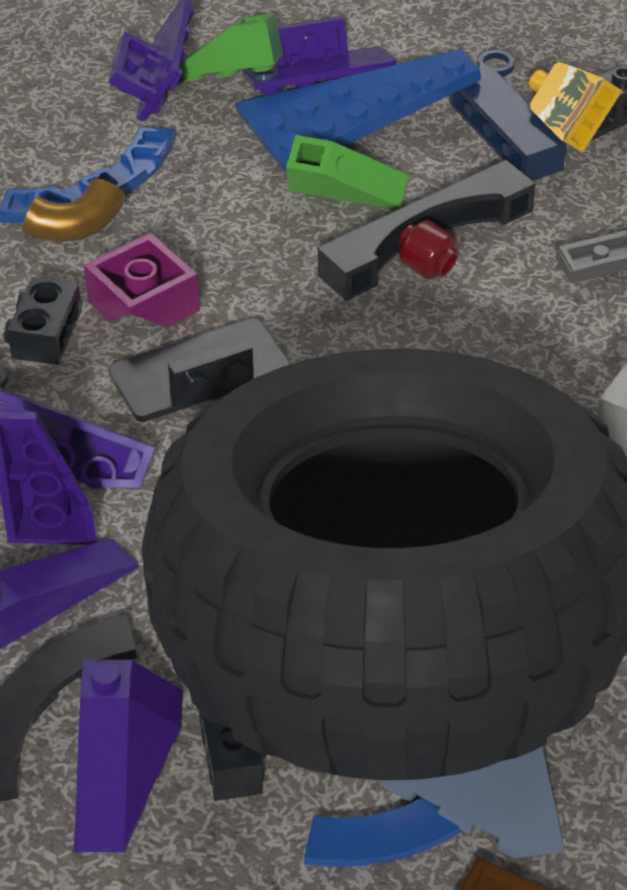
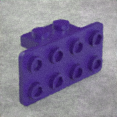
[108,0,195,122]
[242,16,397,94]

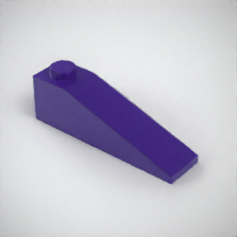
[0,388,156,489]
[0,412,98,545]
[0,538,138,649]
[74,660,183,853]

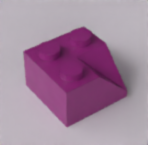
[84,233,200,327]

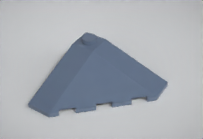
[380,746,564,859]

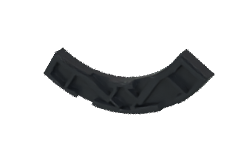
[0,614,137,802]

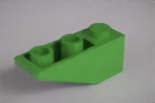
[179,13,283,82]
[286,135,409,210]

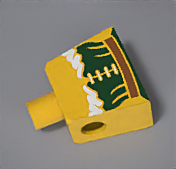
[529,62,622,152]

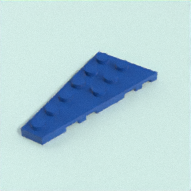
[235,49,481,173]

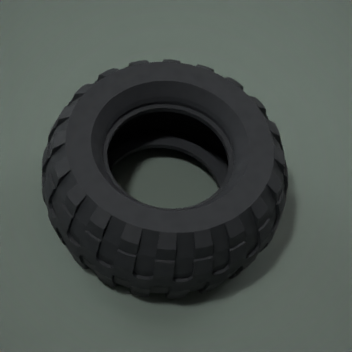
[142,348,627,781]

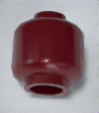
[398,220,459,279]

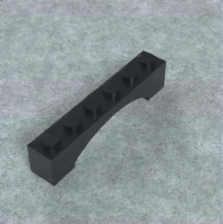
[318,160,535,301]

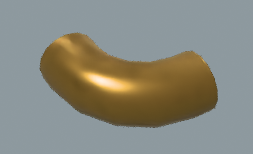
[22,179,126,243]

